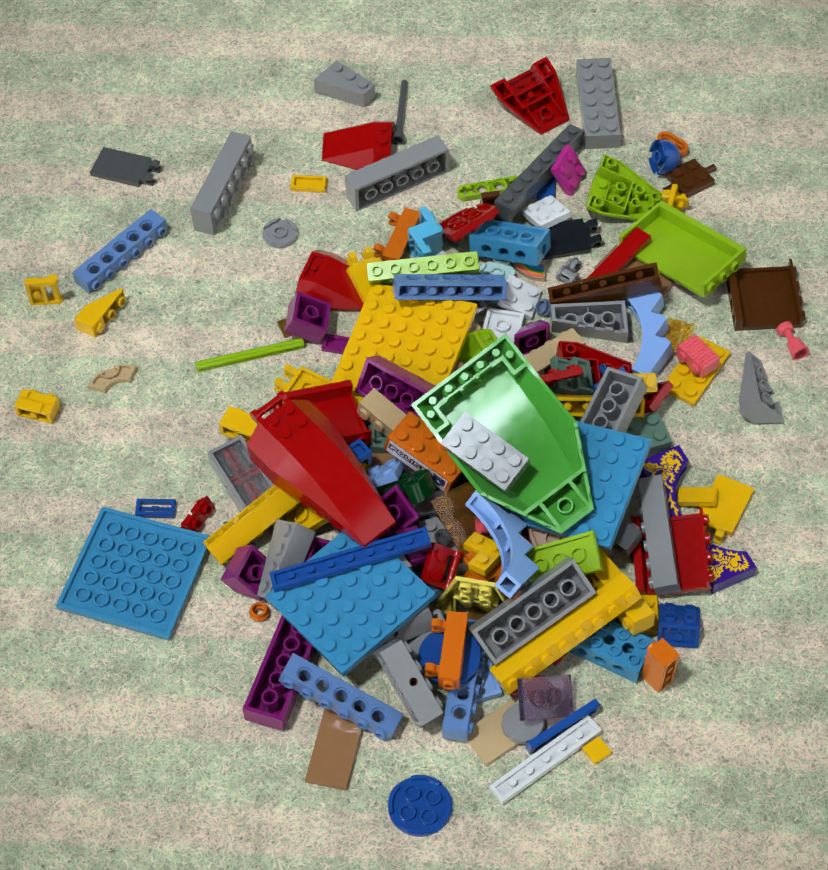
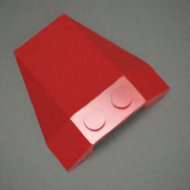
[490,56,569,135]
[322,121,393,170]

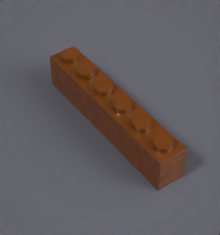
[548,262,663,305]

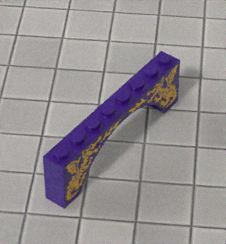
[638,445,757,594]

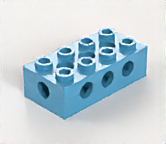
[469,220,551,266]
[569,620,656,684]

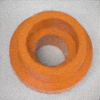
[249,602,270,622]

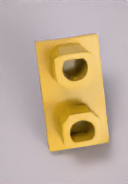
[662,184,690,210]

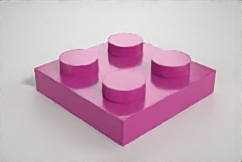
[550,145,586,195]

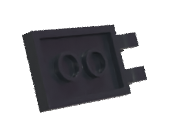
[542,218,602,260]

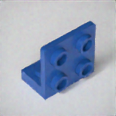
[657,603,700,648]

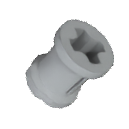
[555,265,580,283]

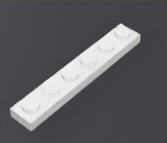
[489,715,601,805]

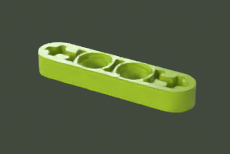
[457,176,518,201]

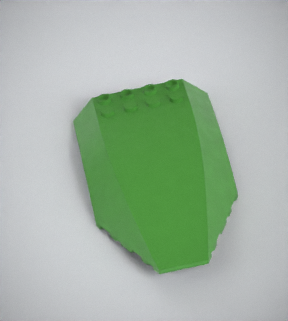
[411,333,594,534]

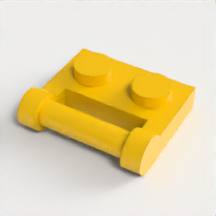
[24,274,64,306]

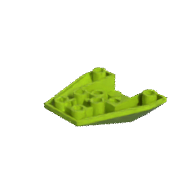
[584,154,663,221]

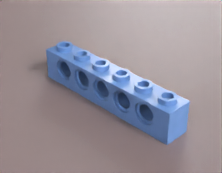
[72,209,168,294]
[392,274,507,300]
[442,619,486,742]
[278,653,403,741]

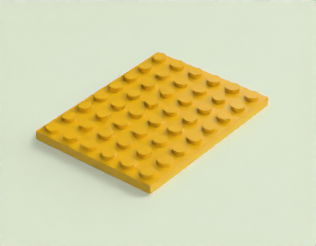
[331,283,478,406]

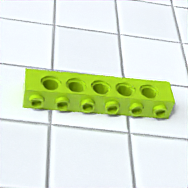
[367,251,480,286]

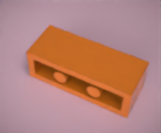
[641,638,680,693]

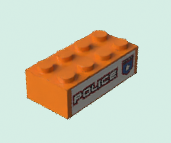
[383,411,463,494]

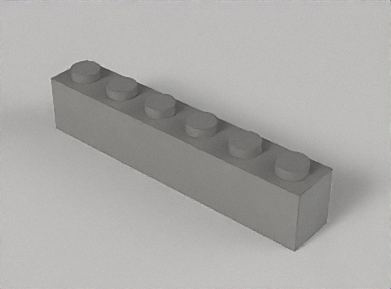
[636,474,681,595]

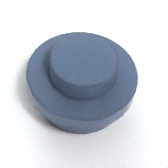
[535,299,551,317]

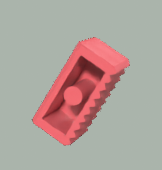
[676,334,720,378]

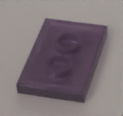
[517,674,574,721]

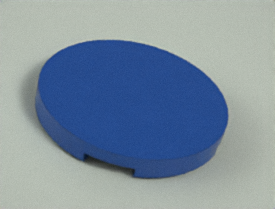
[418,632,481,685]
[388,775,452,837]

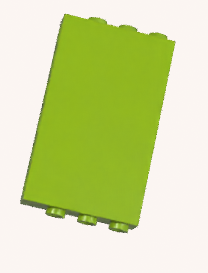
[619,201,747,298]

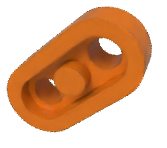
[657,131,688,157]

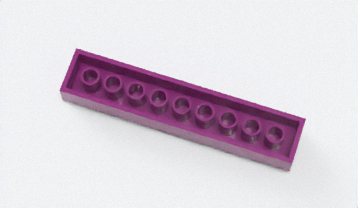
[243,537,330,731]

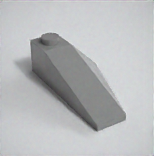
[739,351,784,424]

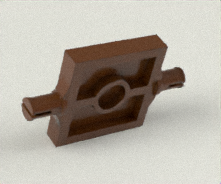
[663,158,717,198]

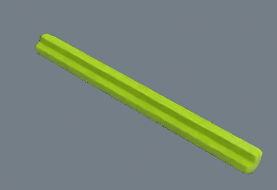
[195,338,305,372]

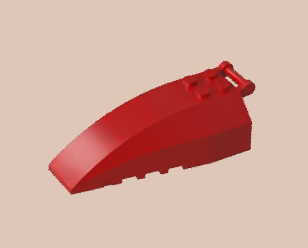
[246,390,396,548]

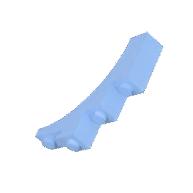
[619,291,673,376]
[465,490,540,599]

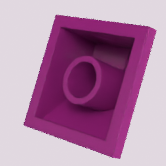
[514,320,550,355]

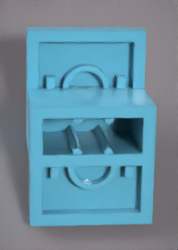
[408,206,444,258]

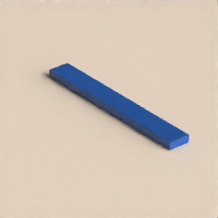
[269,527,432,593]

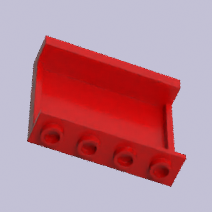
[276,380,372,446]
[631,508,715,596]

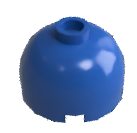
[649,140,681,175]

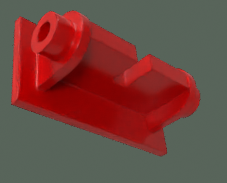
[180,495,215,532]

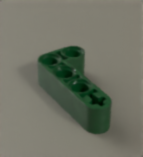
[376,469,436,504]

